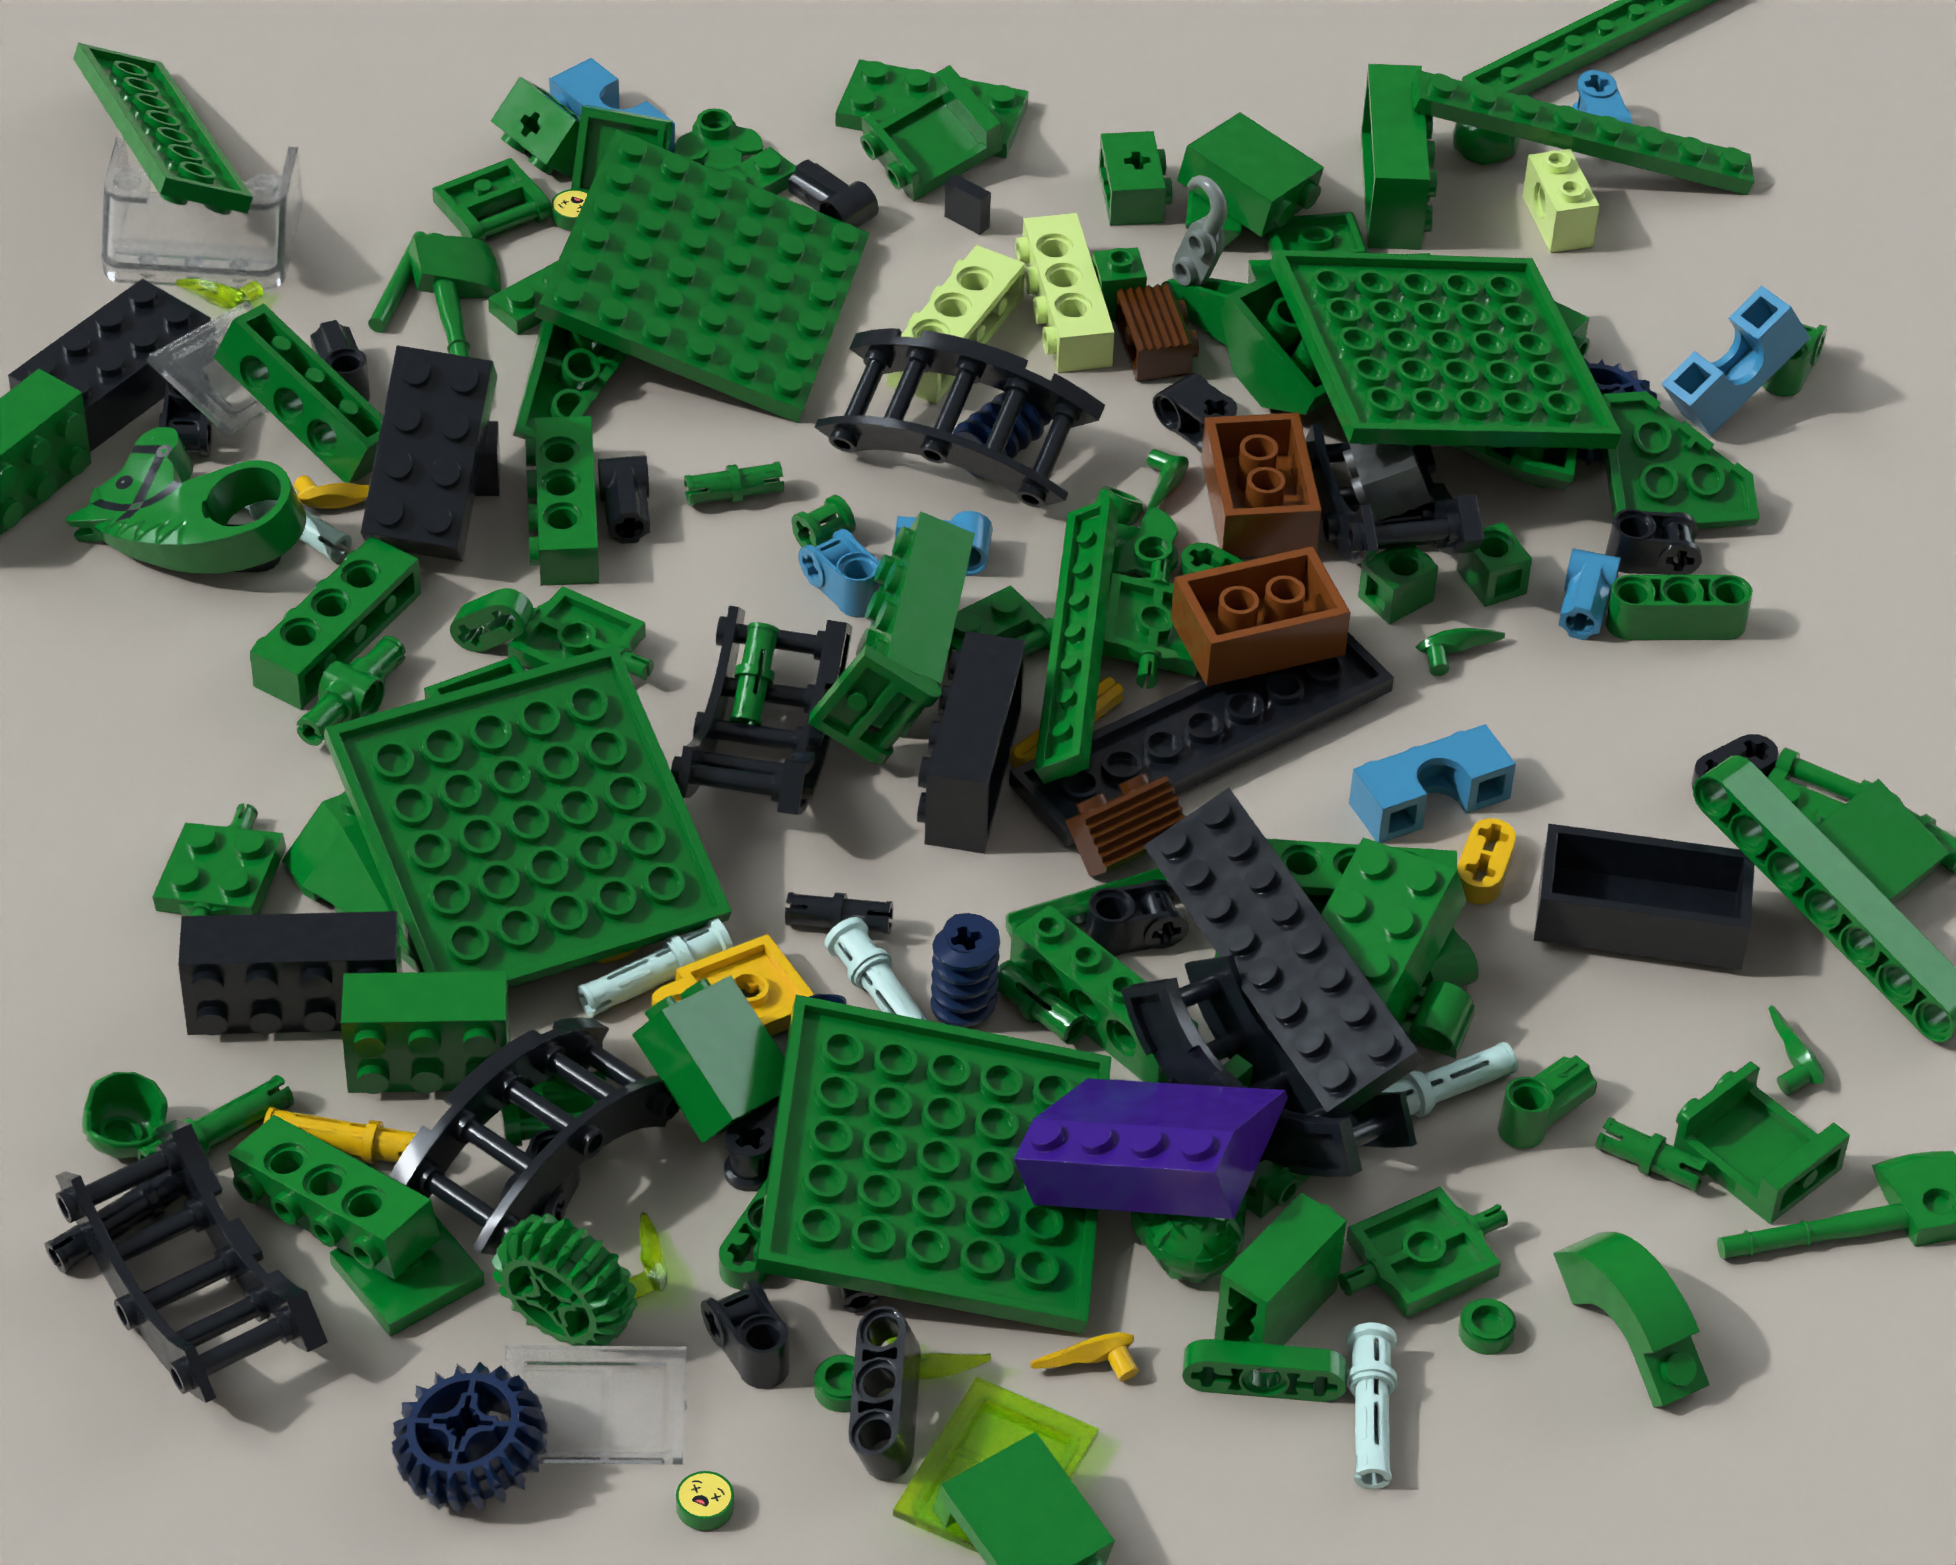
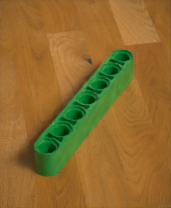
[1693,755,1956,1043]

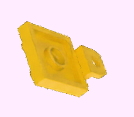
[651,934,814,1036]

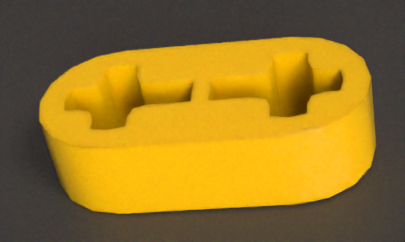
[1457,818,1516,905]

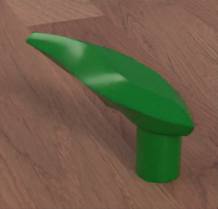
[1145,449,1189,514]
[1415,628,1505,676]
[1768,1005,1825,1095]

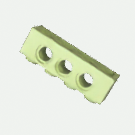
[1015,213,1115,373]
[887,245,1025,404]

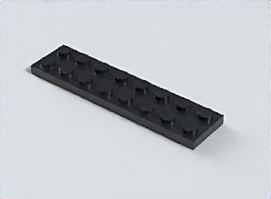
[1009,632,1394,847]
[1144,788,1425,1118]

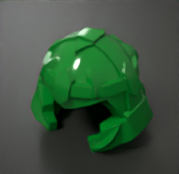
[1131,1191,1247,1283]

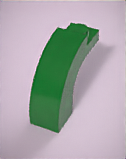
[1553,1232,1710,1407]

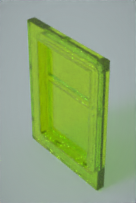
[893,1377,1099,1553]

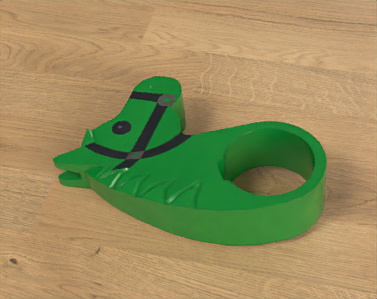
[65,427,306,574]

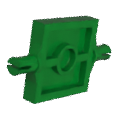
[1102,557,1197,689]
[501,586,654,680]
[152,803,286,916]
[1338,1186,1508,1318]

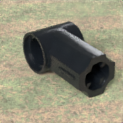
[788,159,879,228]
[310,320,370,401]
[598,455,650,544]

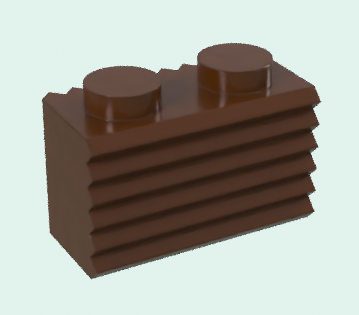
[1115,282,1199,381]
[1065,773,1186,877]

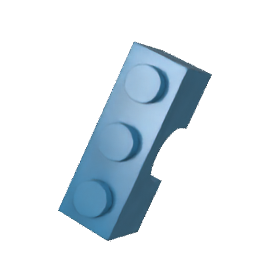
[549,58,675,153]
[1661,285,1810,436]
[1349,724,1516,843]

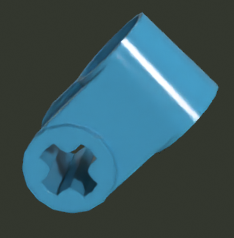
[1573,70,1632,124]
[798,529,880,617]

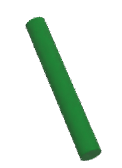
[368,231,427,333]

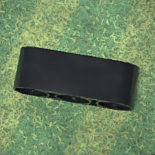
[848,1306,921,1481]

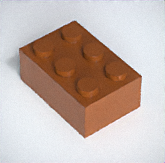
[1201,413,1322,557]
[1171,546,1351,687]

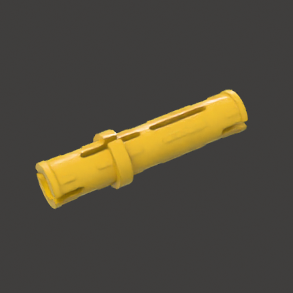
[263,1107,417,1164]

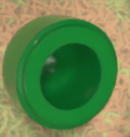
[1095,486,1145,526]

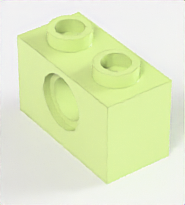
[1522,149,1600,253]

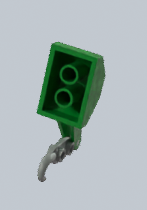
[1161,175,1331,415]

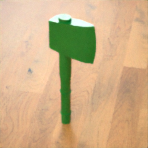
[408,233,501,357]
[1717,1151,1956,1259]

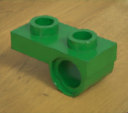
[1401,981,1475,1059]

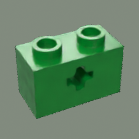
[491,77,580,178]
[1098,131,1173,226]

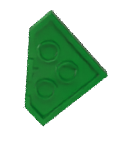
[1602,391,1760,531]

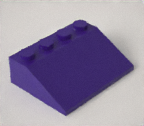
[1014,1078,1288,1219]

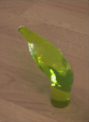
[175,279,263,311]
[629,1212,668,1300]
[887,1337,991,1379]

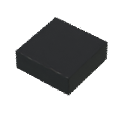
[944,174,991,235]

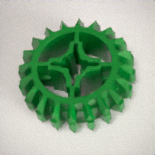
[491,1213,638,1351]

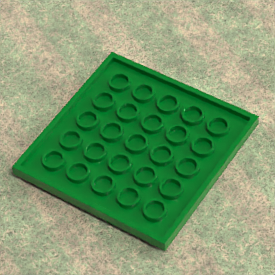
[535,129,870,423]
[1270,250,1622,450]
[324,645,732,988]
[754,995,1112,1334]

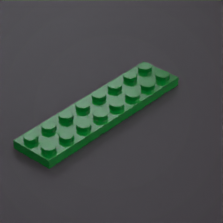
[73,43,253,215]

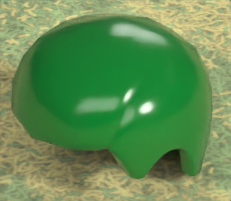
[1453,122,1519,165]
[82,1072,168,1158]

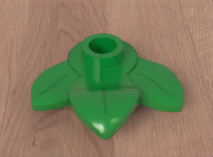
[674,108,763,172]
[1112,507,1178,578]

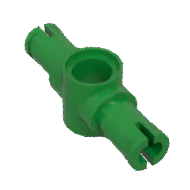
[297,636,406,746]

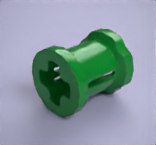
[791,494,856,547]

